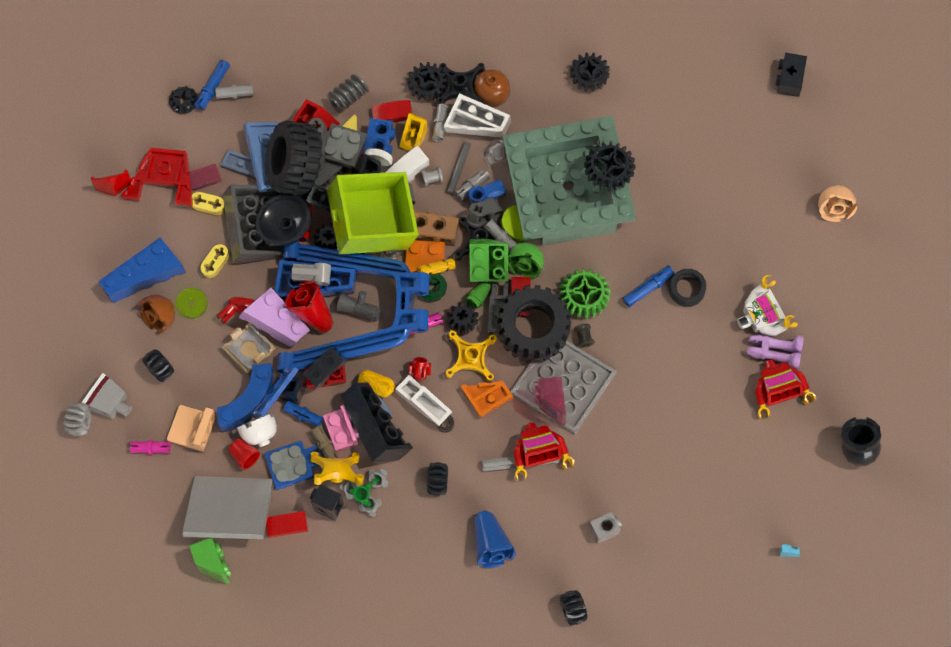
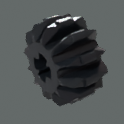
[313,222,337,250]
[447,302,479,335]
[142,349,174,382]
[427,462,448,496]
[560,590,588,626]

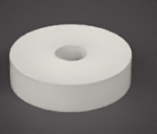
[363,149,393,171]

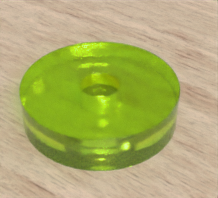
[176,288,208,319]

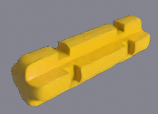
[419,258,456,275]

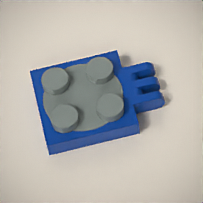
[265,440,321,490]

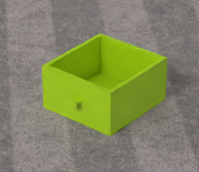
[327,172,419,254]

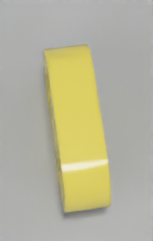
[192,192,225,215]
[201,244,229,279]

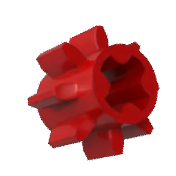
[408,357,432,381]

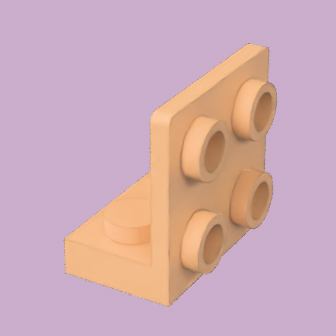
[167,405,217,452]

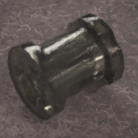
[574,324,595,348]

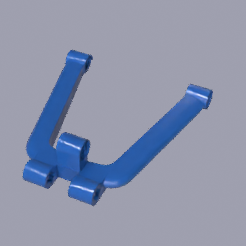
[277,242,429,373]

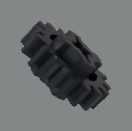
[570,52,610,92]
[407,62,447,102]

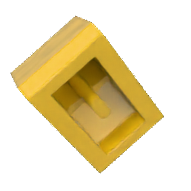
[399,113,428,151]

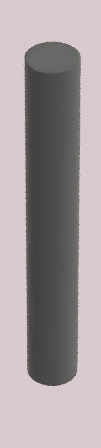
[447,142,471,195]

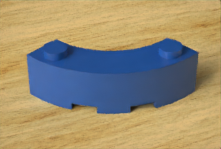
[217,363,274,433]

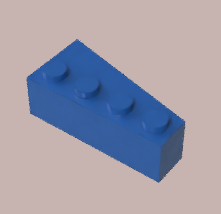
[98,237,186,303]
[275,260,357,301]

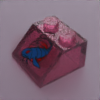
[534,376,566,426]

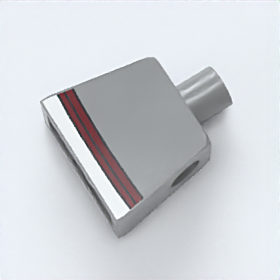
[81,373,132,419]

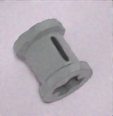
[422,166,444,186]

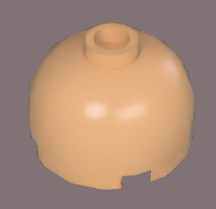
[818,185,857,222]

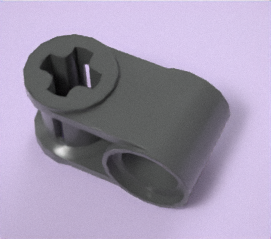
[467,197,504,228]

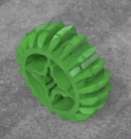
[559,267,611,319]

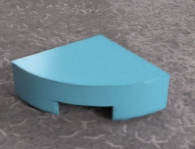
[780,544,800,557]

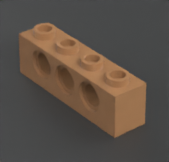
[414,209,459,246]

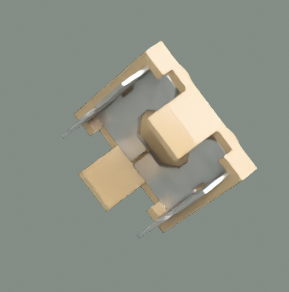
[222,323,276,375]

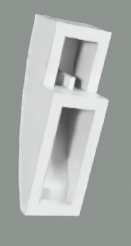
[385,146,429,183]
[396,375,452,426]

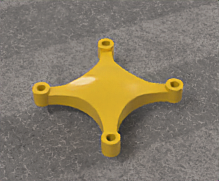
[445,330,497,383]
[310,452,364,485]

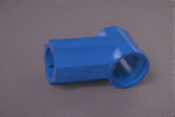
[469,179,506,206]

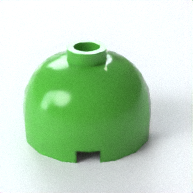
[508,243,545,279]

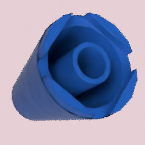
[474,510,516,568]

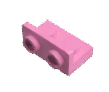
[323,405,360,452]

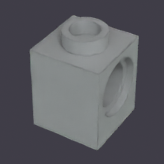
[590,512,622,544]

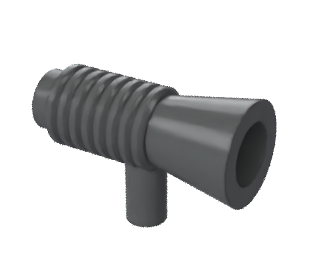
[336,291,381,321]

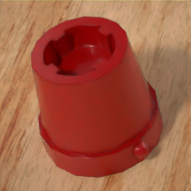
[228,438,260,470]

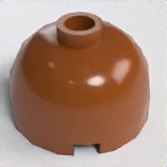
[474,69,510,107]
[138,294,175,334]

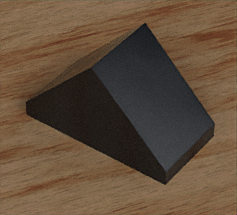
[276,377,306,405]

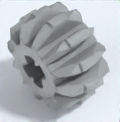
[63,403,92,436]

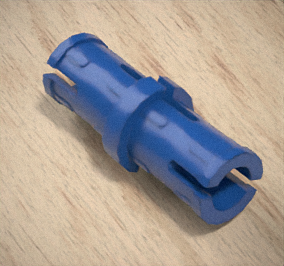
[283,400,323,427]

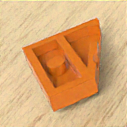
[405,240,445,272]
[461,381,513,418]

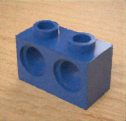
[364,118,396,155]

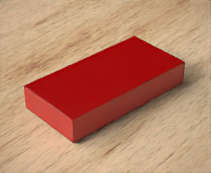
[267,511,308,538]

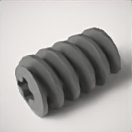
[328,74,369,113]

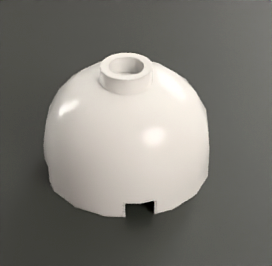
[237,413,277,447]

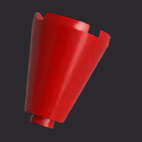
[285,281,333,333]

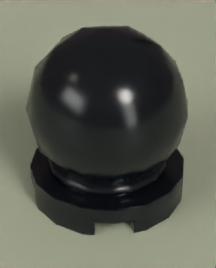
[841,417,881,466]

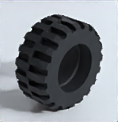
[265,120,322,195]
[497,285,571,362]

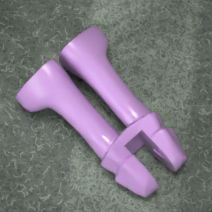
[747,334,804,370]

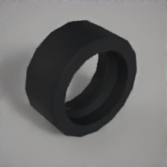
[669,268,706,307]

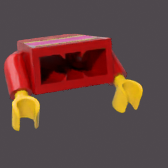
[755,360,816,419]
[513,423,574,481]

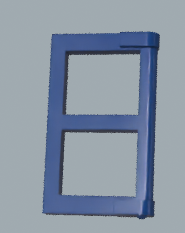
[251,367,298,419]

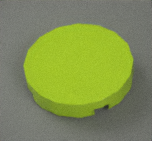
[500,205,527,242]

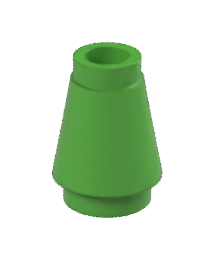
[465,281,491,309]

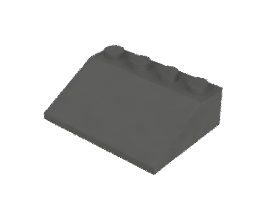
[223,184,289,263]

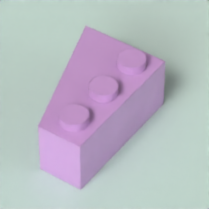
[239,288,310,348]

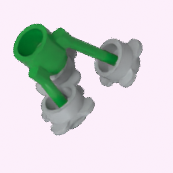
[340,468,389,517]

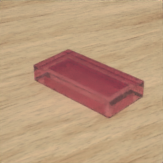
[190,163,222,192]

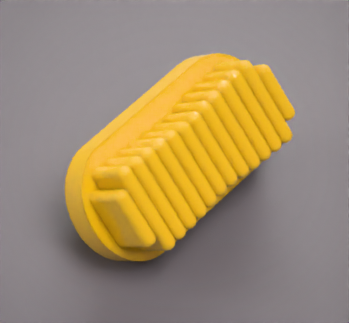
[357,370,395,398]

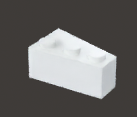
[444,93,511,138]

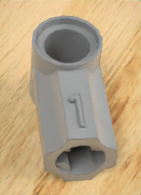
[292,263,331,286]

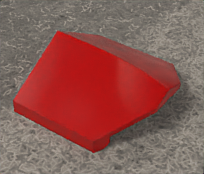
[90,170,131,197]

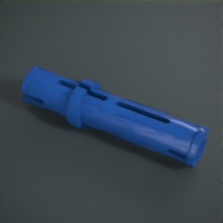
[194,60,230,111]
[622,265,675,308]

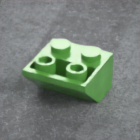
[469,239,508,282]
[189,538,231,584]

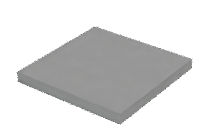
[510,341,617,435]
[183,476,273,539]

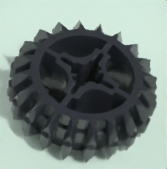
[584,141,636,192]

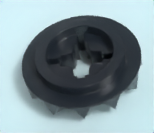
[169,86,198,114]

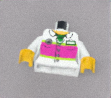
[737,275,798,336]

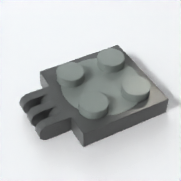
[320,123,368,169]

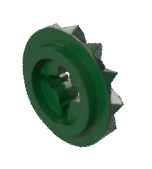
[421,273,447,302]

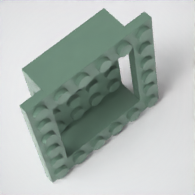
[503,116,636,246]

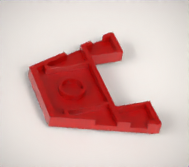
[121,147,193,207]

